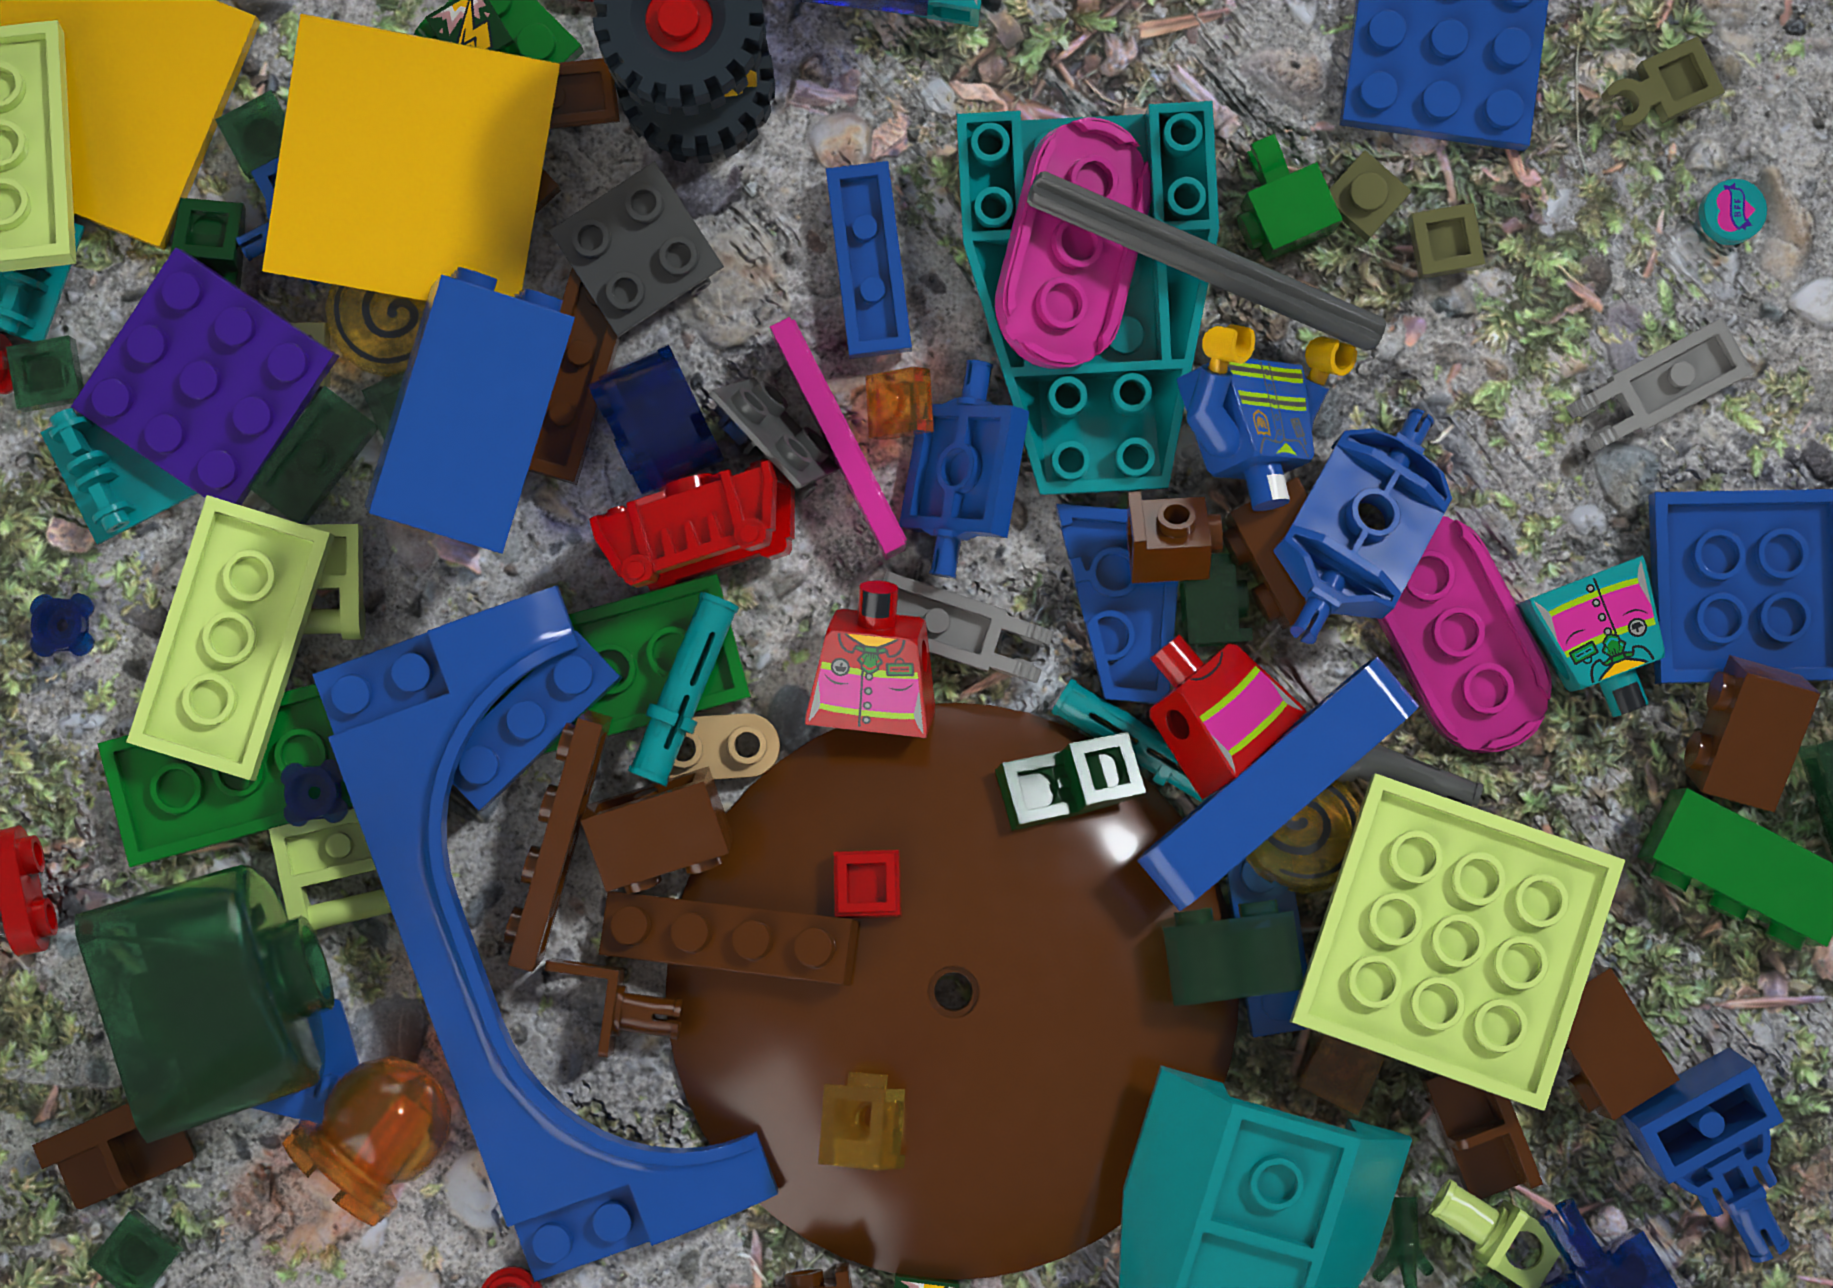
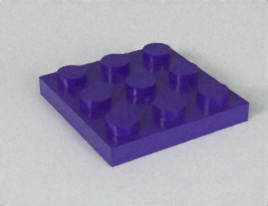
[71,247,339,505]

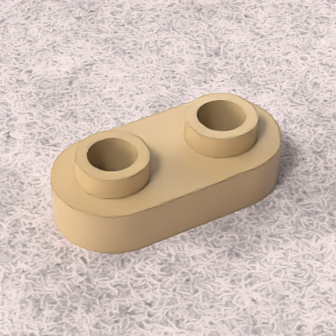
[669,713,781,780]

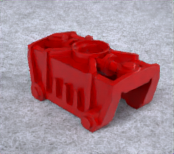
[589,459,795,591]

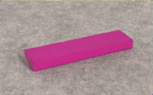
[770,317,907,560]

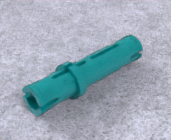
[628,592,740,787]
[1051,678,1210,802]

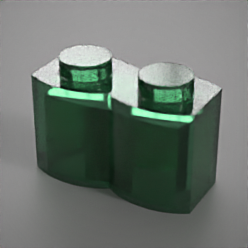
[1162,899,1303,1006]

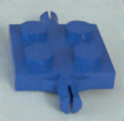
[899,360,1030,579]

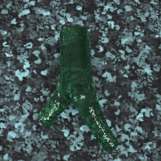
[1372,1197,1434,1288]

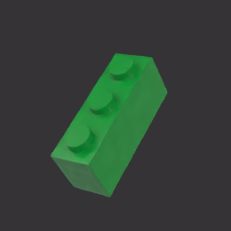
[1637,788,1833,952]

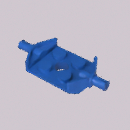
[1273,409,1452,644]

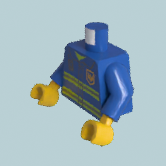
[1176,324,1357,511]

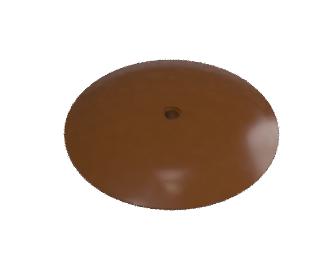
[666,703,1240,1280]

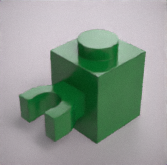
[1237,134,1343,263]

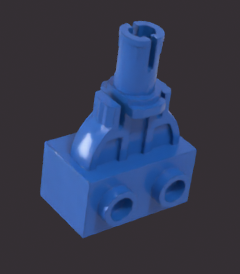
[1621,1047,1790,1263]

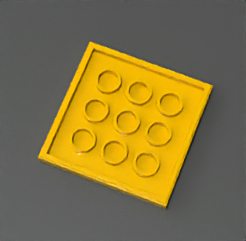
[0,0,261,251]
[262,13,560,301]

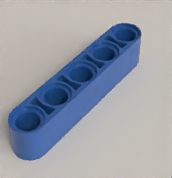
[1137,656,1419,911]

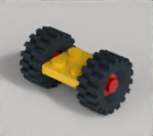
[593,0,776,164]

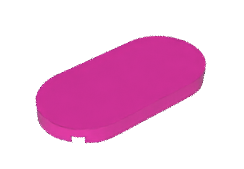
[995,117,1152,369]
[1377,516,1552,753]

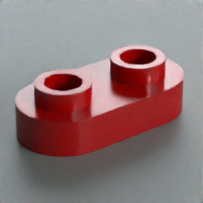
[0,825,58,957]

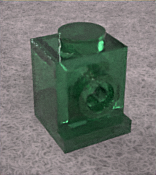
[1179,554,1253,648]

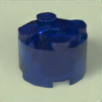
[588,344,724,495]

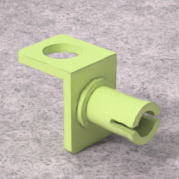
[1428,1179,1566,1288]

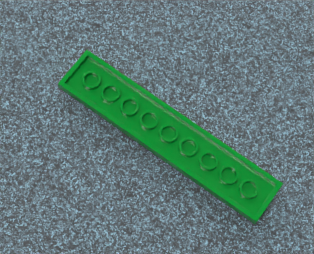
[97,574,752,867]

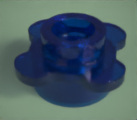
[30,593,95,657]
[281,759,349,827]

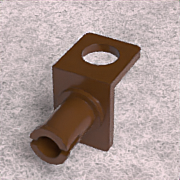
[545,958,684,1058]

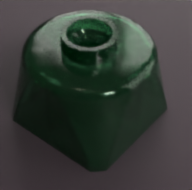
[75,864,334,1143]

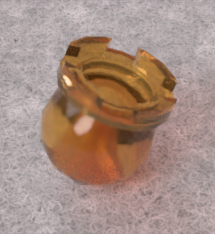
[282,1056,452,1226]

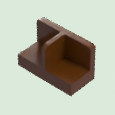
[1421,1074,1543,1199]
[32,1087,197,1209]

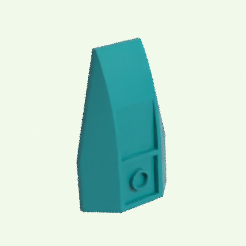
[956,101,1219,495]
[1118,1065,1412,1288]

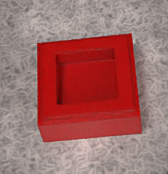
[834,850,902,919]

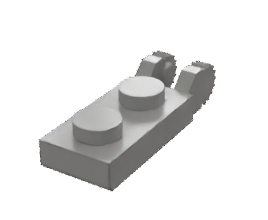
[1566,317,1753,454]
[883,571,1054,683]

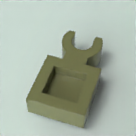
[1601,36,1725,132]

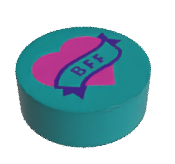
[1699,179,1767,245]

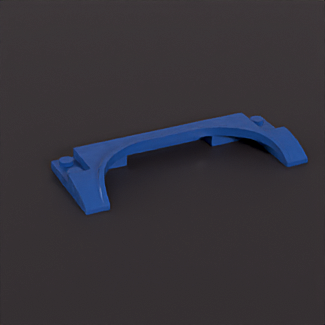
[312,585,779,1282]

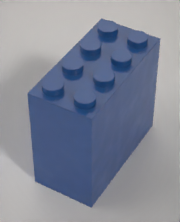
[364,267,575,554]

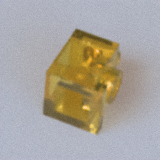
[818,1072,905,1170]

